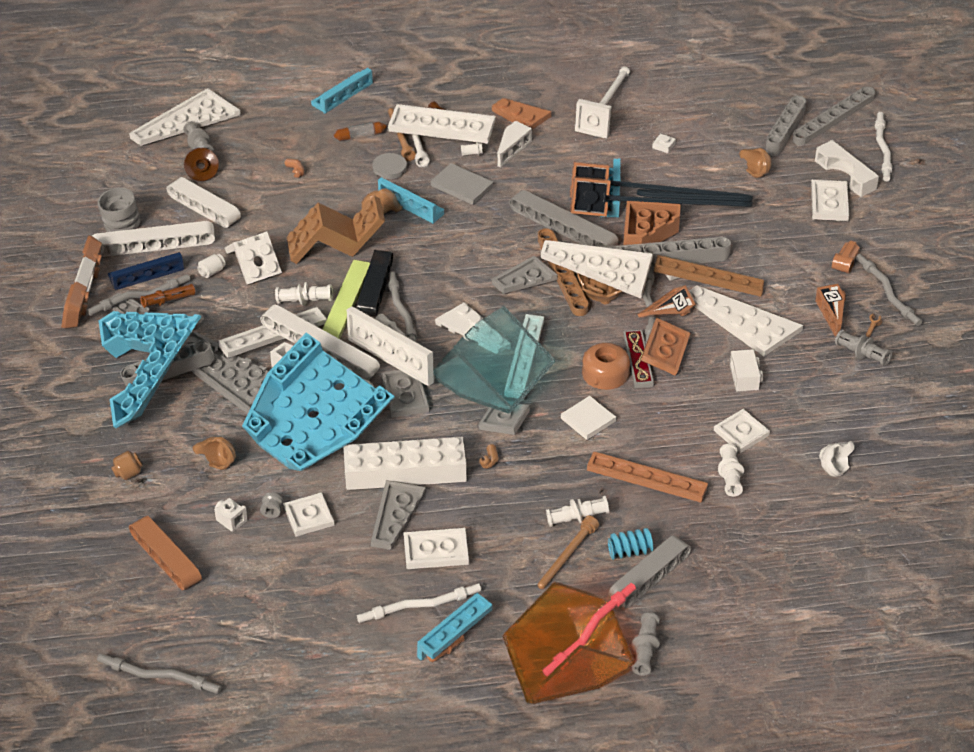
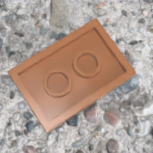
[641,318,690,375]

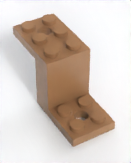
[287,196,385,264]

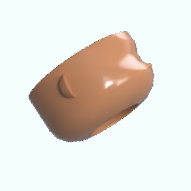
[582,343,630,390]

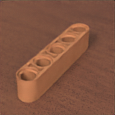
[129,515,202,591]

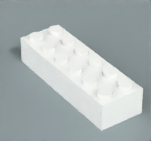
[344,437,466,490]

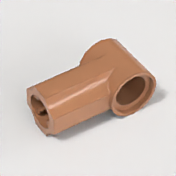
[831,241,860,274]

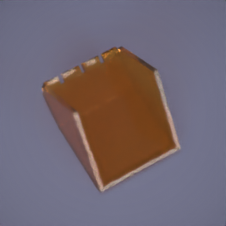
[502,581,635,704]

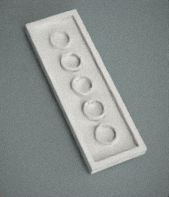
[388,104,495,143]
[347,307,434,386]

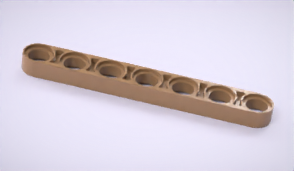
[538,228,588,316]

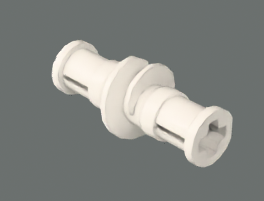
[275,282,333,306]
[718,444,744,497]
[546,496,609,527]

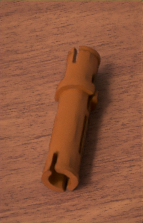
[140,284,195,308]

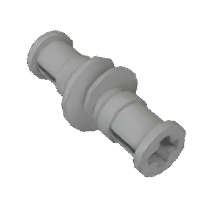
[183,121,214,152]
[835,329,892,366]
[631,613,660,675]

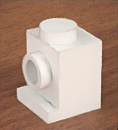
[214,498,247,532]

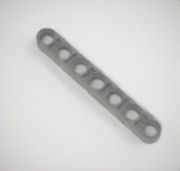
[793,87,875,145]

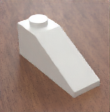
[498,121,532,167]

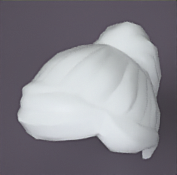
[819,441,854,477]

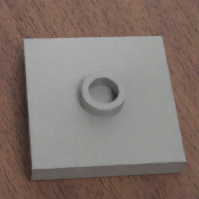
[478,400,530,435]

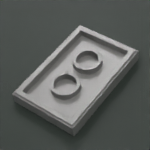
[431,163,493,205]
[381,370,429,418]

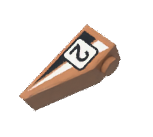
[815,284,846,337]
[637,285,696,317]

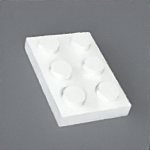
[811,180,849,221]
[404,528,469,569]

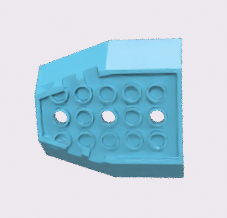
[242,333,395,471]

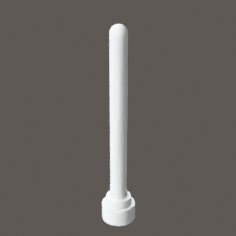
[412,134,429,167]

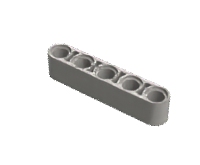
[765,96,806,157]
[120,340,215,387]
[608,535,691,609]

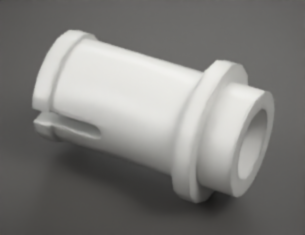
[461,142,483,156]

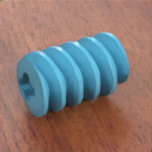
[608,528,653,560]

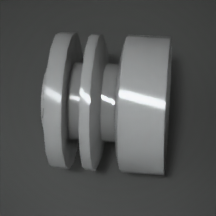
[97,188,141,232]

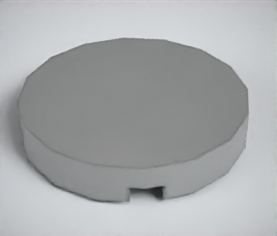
[372,153,407,180]

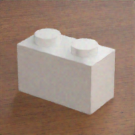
[730,350,763,391]

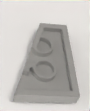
[492,256,558,294]

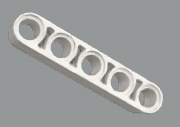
[167,177,241,228]

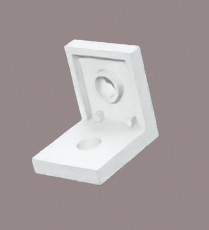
[225,232,282,285]

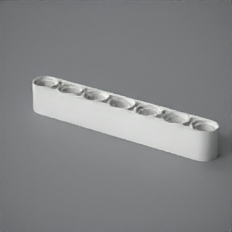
[92,221,215,257]
[260,305,380,380]

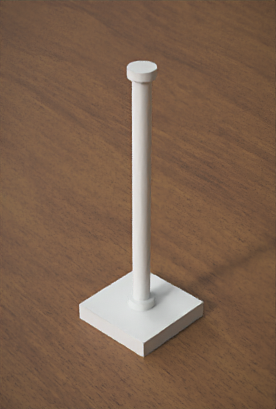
[575,67,630,139]

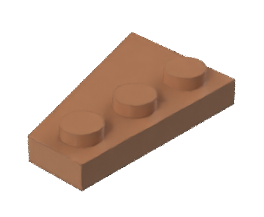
[492,98,551,130]

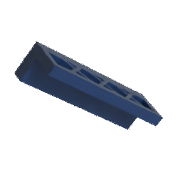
[108,252,184,290]

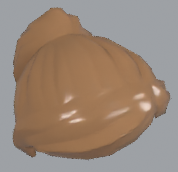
[739,148,772,178]
[361,188,403,215]
[192,437,236,470]

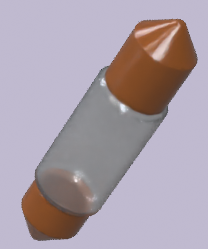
[333,122,387,141]

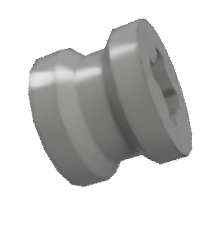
[260,493,283,518]

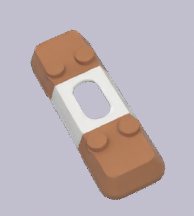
[61,235,102,329]

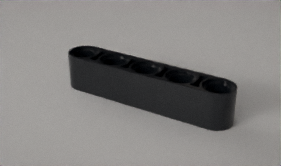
[357,250,393,317]

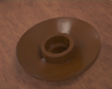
[184,148,219,182]

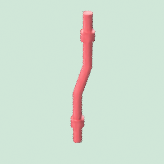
[542,583,636,677]

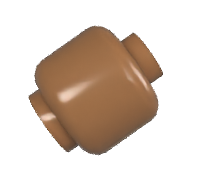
[111,451,143,480]

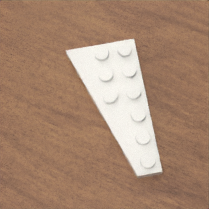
[129,88,240,146]
[541,240,653,298]
[689,286,803,357]

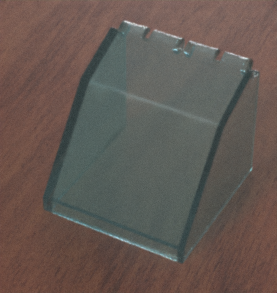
[433,306,556,414]

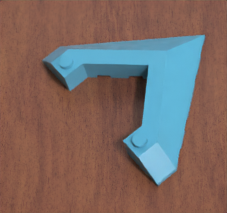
[99,311,201,428]

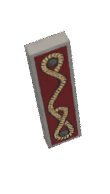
[623,330,654,389]

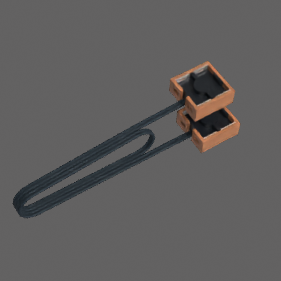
[569,161,753,217]

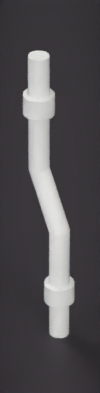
[875,112,892,181]
[357,584,481,623]

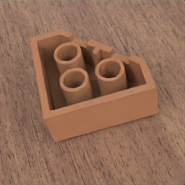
[624,201,680,245]

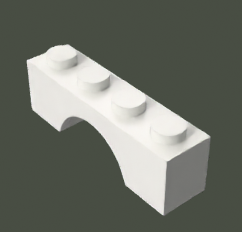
[815,140,879,197]

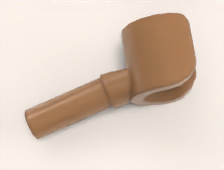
[866,314,883,337]

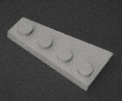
[370,480,426,550]

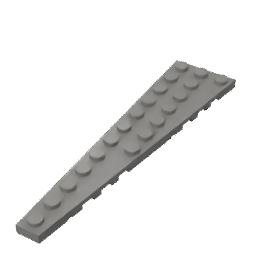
[108,292,269,414]

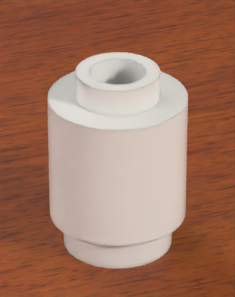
[197,254,226,278]

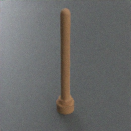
[388,108,416,161]
[538,515,599,589]

